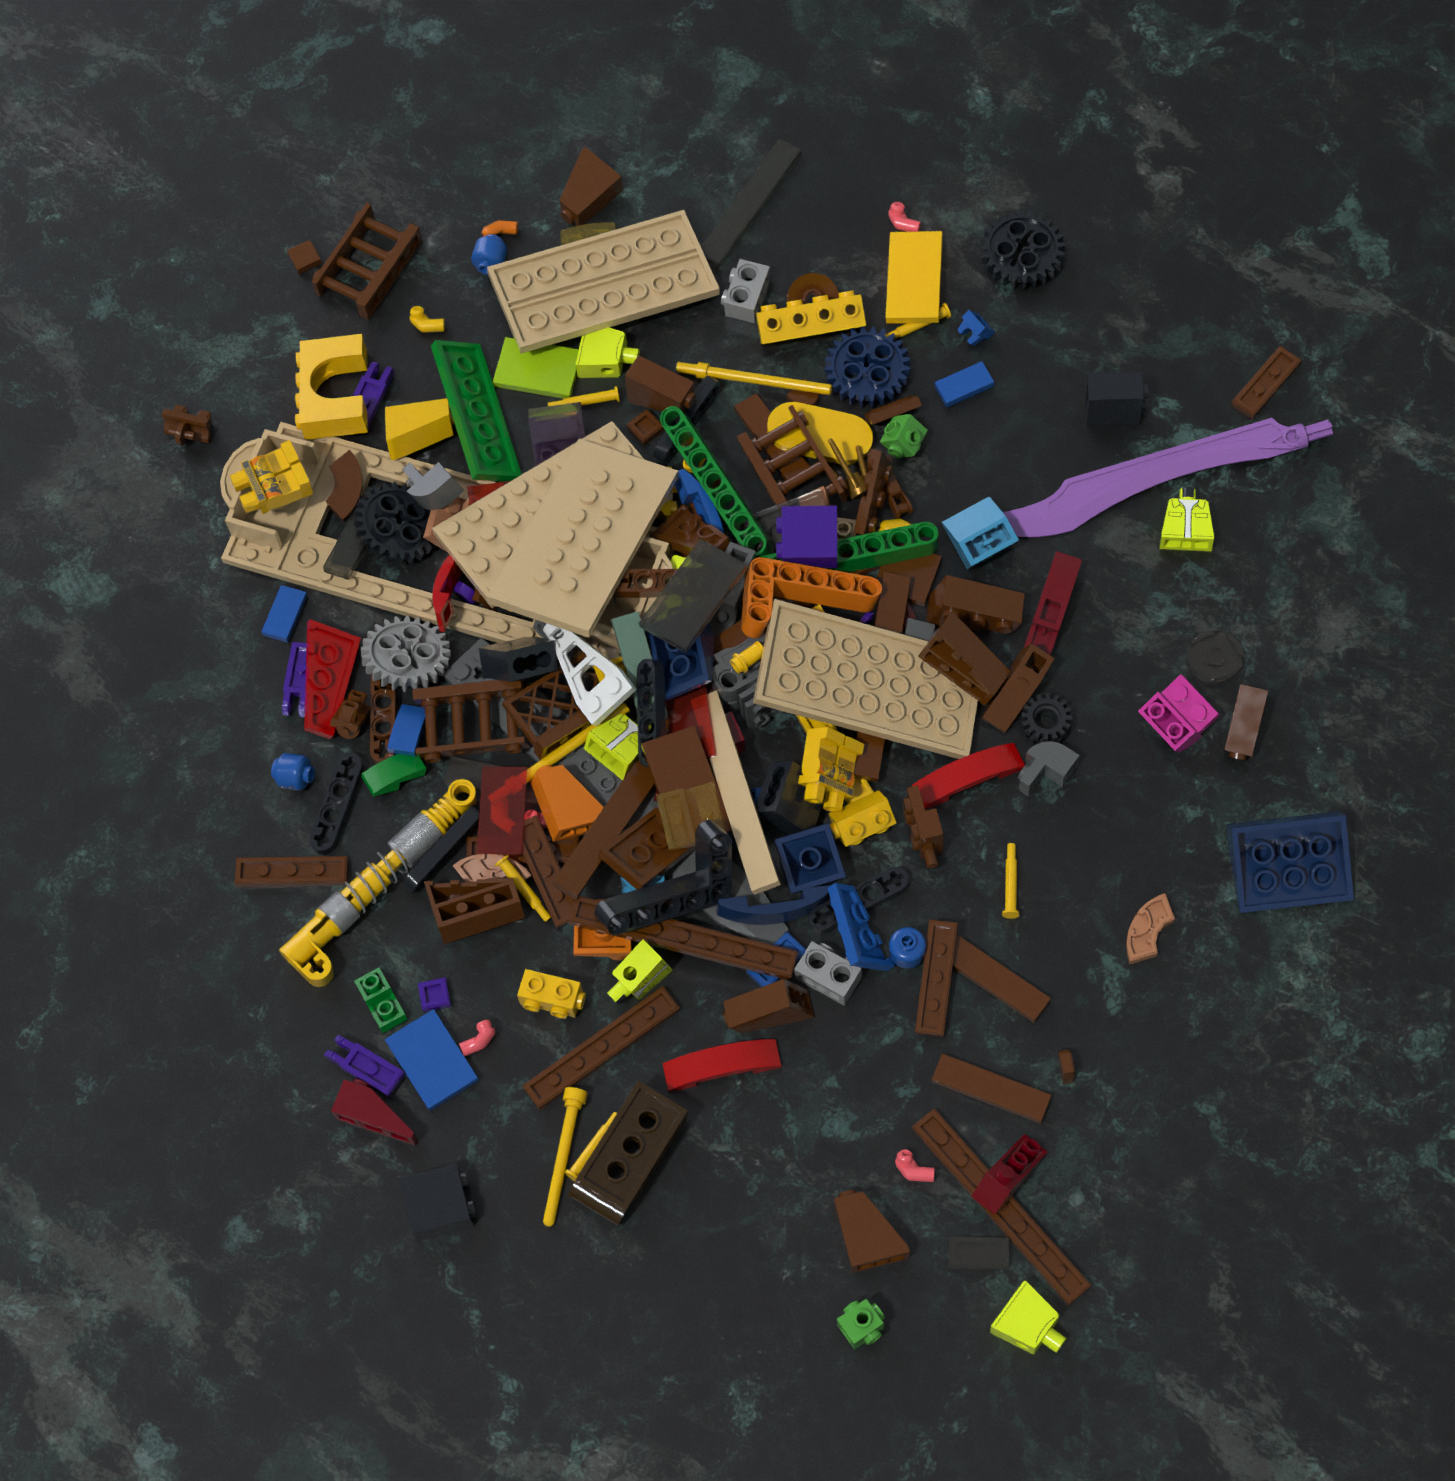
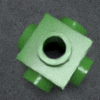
[880,414,928,458]
[837,1299,885,1350]

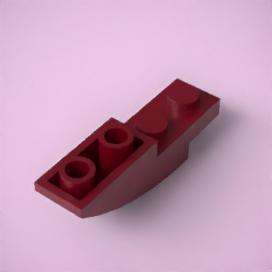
[1024,551,1082,655]

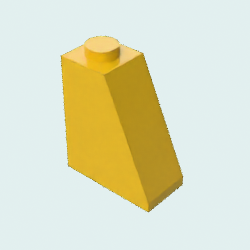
[385,398,455,461]

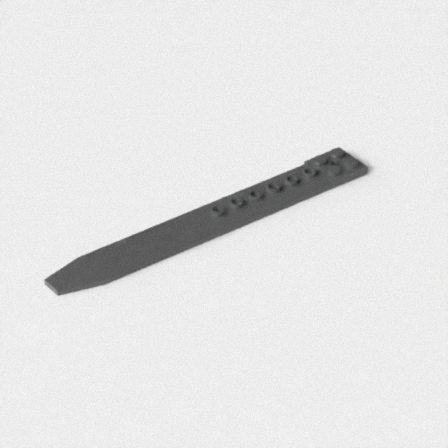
[443,638,789,945]

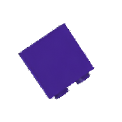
[776,506,837,568]

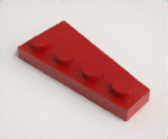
[304,619,361,739]

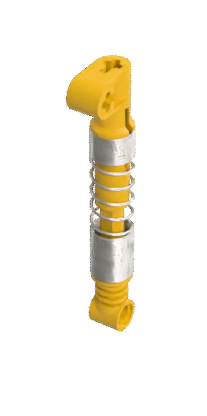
[279,779,477,987]

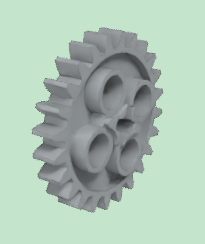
[361,616,450,692]

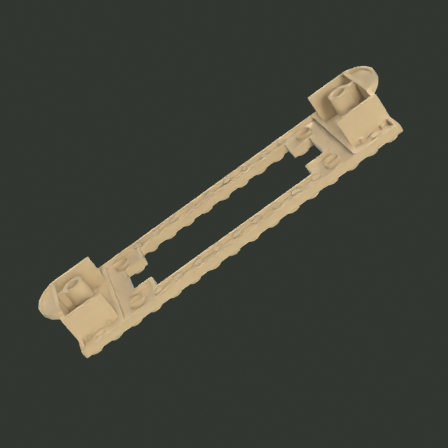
[220,422,676,671]

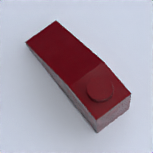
[331,1079,418,1146]

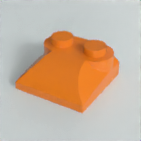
[574,899,633,960]

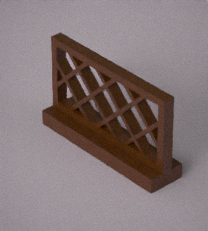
[502,652,632,760]

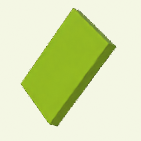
[493,337,579,399]

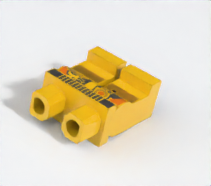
[230,440,313,514]
[798,727,864,812]

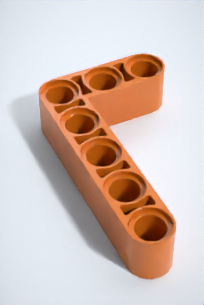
[741,557,882,638]

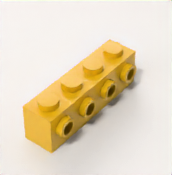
[755,290,866,344]

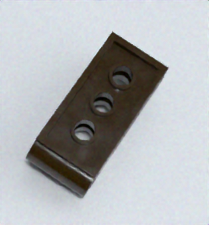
[568,1081,688,1227]

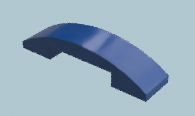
[675,469,725,577]

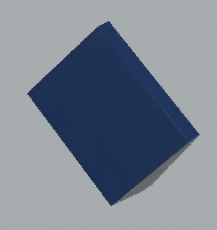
[774,823,846,894]

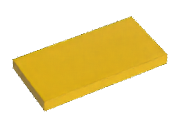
[886,231,943,323]

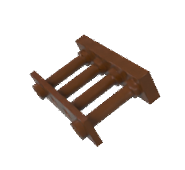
[312,203,423,320]
[737,405,848,515]
[412,679,530,763]

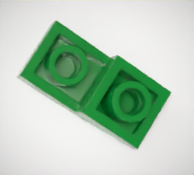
[362,754,426,797]
[354,967,408,1033]

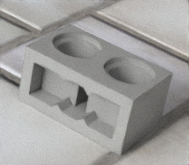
[721,259,771,323]
[794,941,862,1006]

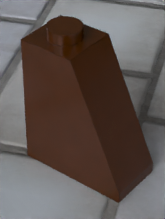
[559,147,623,229]
[625,355,696,412]
[1224,684,1268,760]
[723,979,815,1034]
[834,1190,910,1273]

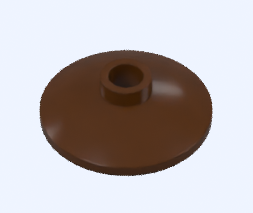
[787,273,839,304]

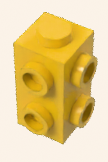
[828,790,896,847]
[517,969,586,1019]

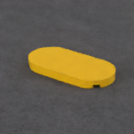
[767,402,873,465]

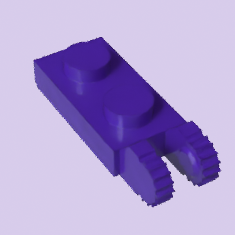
[353,362,394,429]
[282,642,307,717]
[324,1035,405,1098]

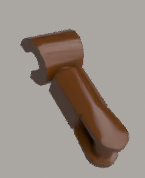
[866,448,913,519]

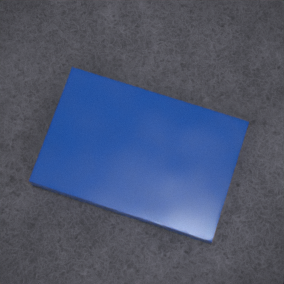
[384,1009,479,1111]

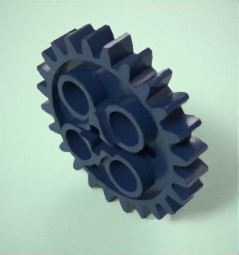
[825,326,910,407]

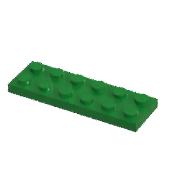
[431,340,522,482]

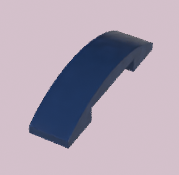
[716,885,830,925]

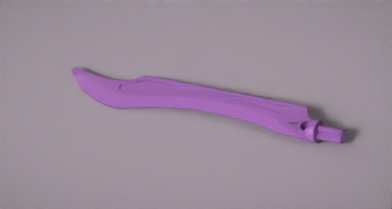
[1003,418,1333,537]

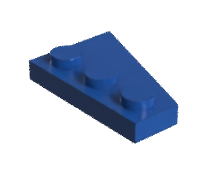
[828,883,895,971]

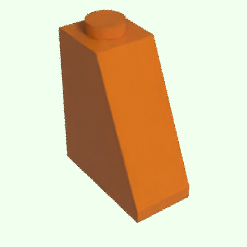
[531,765,604,842]

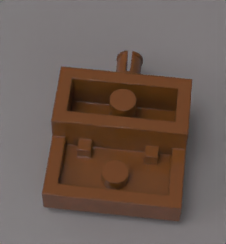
[903,785,943,869]

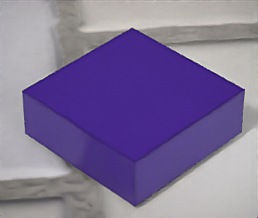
[418,977,452,1013]

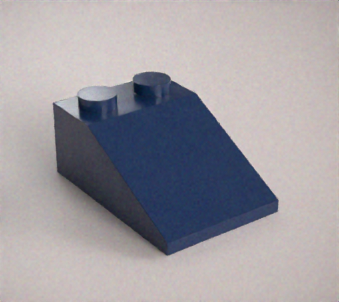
[646,607,715,702]

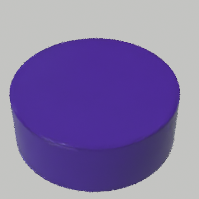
[453,581,476,605]

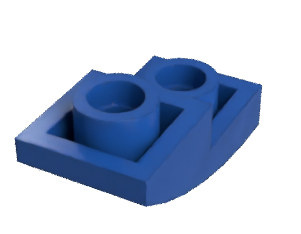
[387,704,426,757]

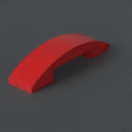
[432,555,463,632]
[912,743,1025,810]
[662,1039,782,1092]

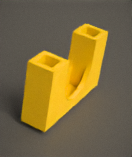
[295,334,368,440]

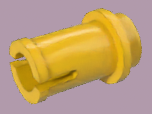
[730,641,764,674]

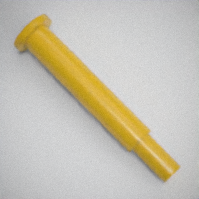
[886,303,951,338]
[548,386,620,410]
[1002,843,1019,919]
[494,854,551,922]
[565,1112,617,1181]

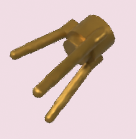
[828,438,868,500]

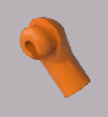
[481,221,518,236]

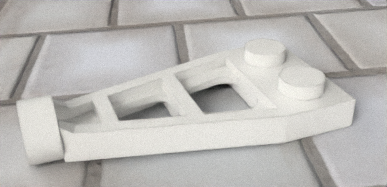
[543,624,637,726]

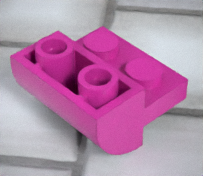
[1138,674,1220,752]

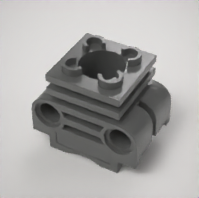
[710,634,787,729]

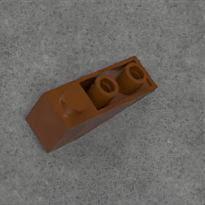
[981,643,1054,733]

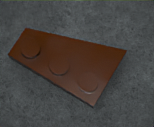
[854,449,893,536]
[650,504,730,562]

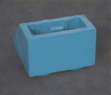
[942,497,1019,570]

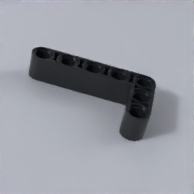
[594,820,732,935]

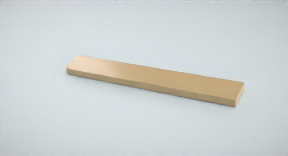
[691,690,781,895]

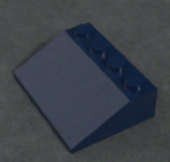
[1226,811,1354,913]

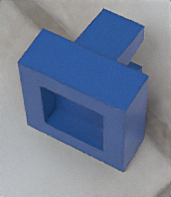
[958,310,995,346]

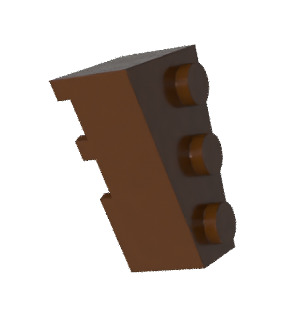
[926,575,1024,634]
[918,612,1011,705]
[424,878,525,944]

